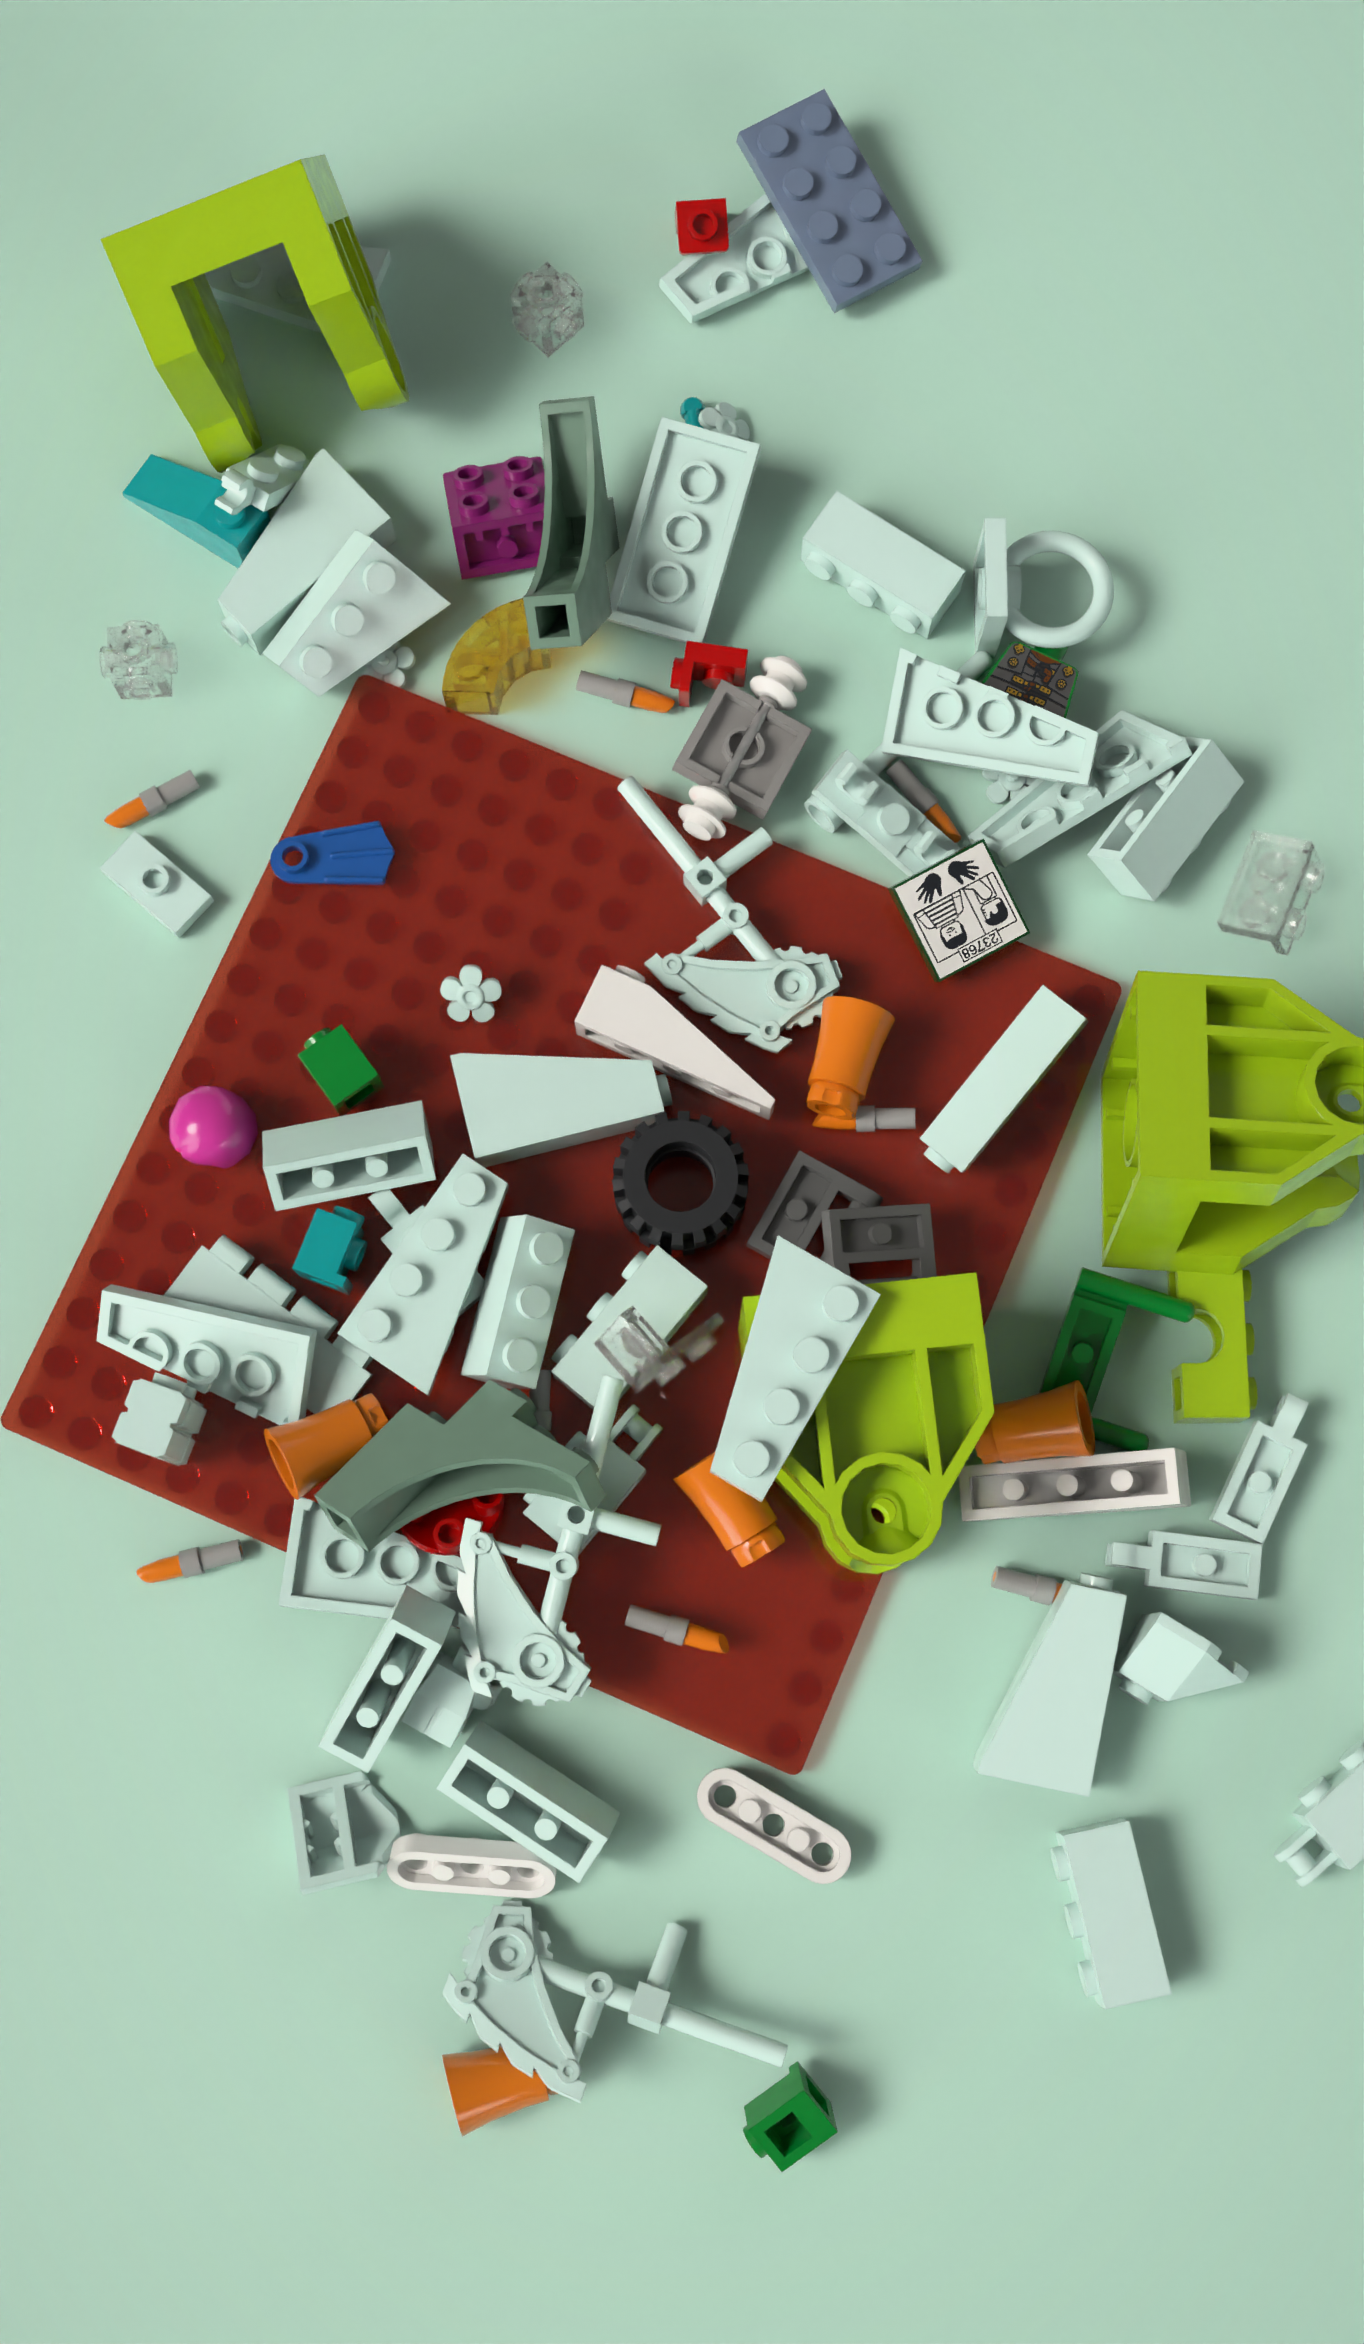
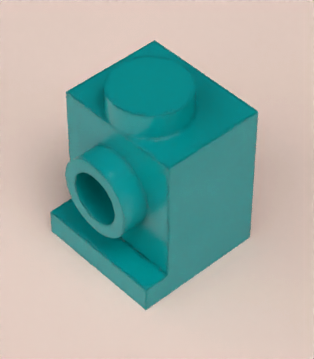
[292,1206,367,1295]

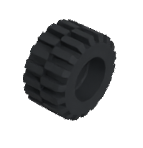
[612,1111,749,1256]

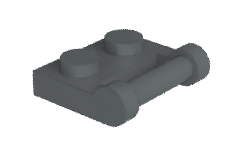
[746,1150,883,1263]
[821,1203,937,1284]

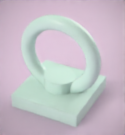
[973,518,1114,658]

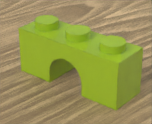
[1167,1268,1258,1424]

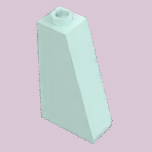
[218,448,397,655]
[920,985,1089,1174]
[450,1053,673,1167]
[973,1573,1127,1797]

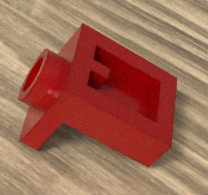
[675,198,729,255]
[670,641,748,707]

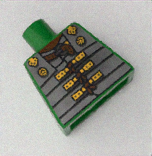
[981,641,1079,718]

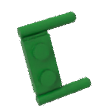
[1039,1267,1195,1452]

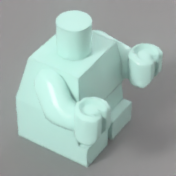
[401,1644,501,1748]

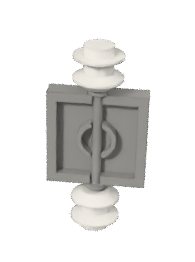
[672,656,812,841]

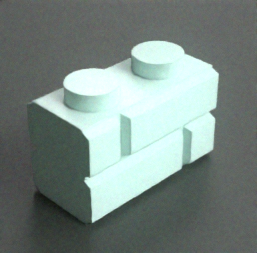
[112,1372,207,1466]

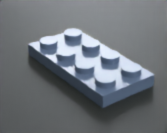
[736,89,923,313]

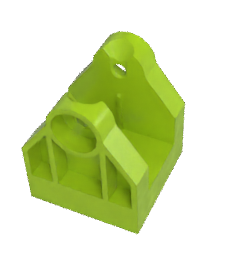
[100,154,409,473]
[1101,970,1364,1275]
[738,1272,995,1575]

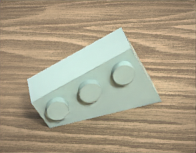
[263,529,451,697]

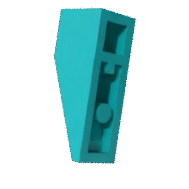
[122,454,271,568]

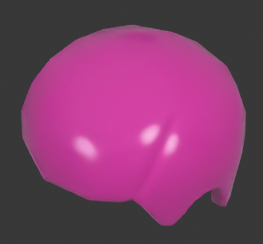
[169,1085,258,1168]

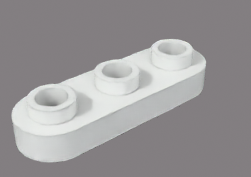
[697,1768,851,1884]
[387,1833,557,1898]

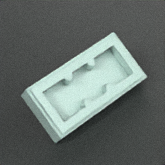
[100,831,214,938]

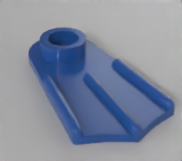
[270,821,395,885]

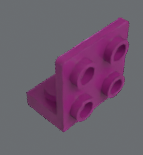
[443,456,545,580]

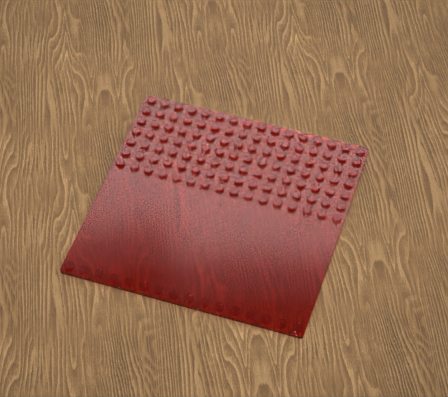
[1,675,1122,1775]

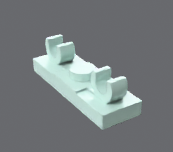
[811,750,961,877]

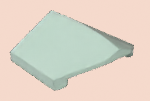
[287,1771,401,1895]

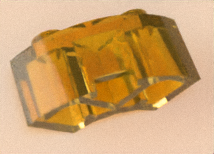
[442,598,552,715]

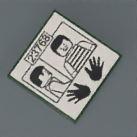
[887,839,1030,982]

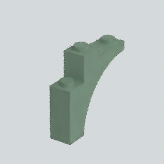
[523,396,620,650]
[314,1379,606,1552]

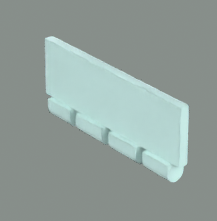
[164,1235,373,1414]

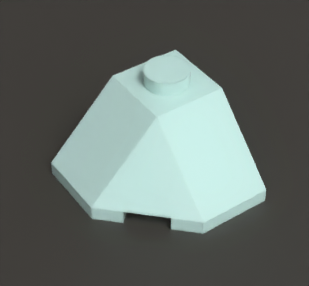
[1113,1612,1249,1705]

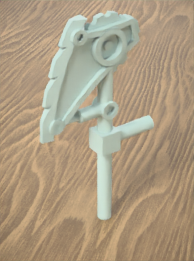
[617,776,843,1054]
[457,1375,662,1706]
[443,1900,788,2103]

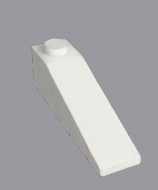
[574,965,775,1120]
[958,1448,1191,1522]

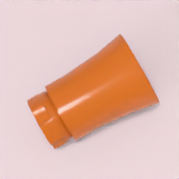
[807,996,895,1120]
[975,1380,1095,1464]
[264,1393,389,1500]
[673,1452,785,1568]
[442,2046,558,2137]

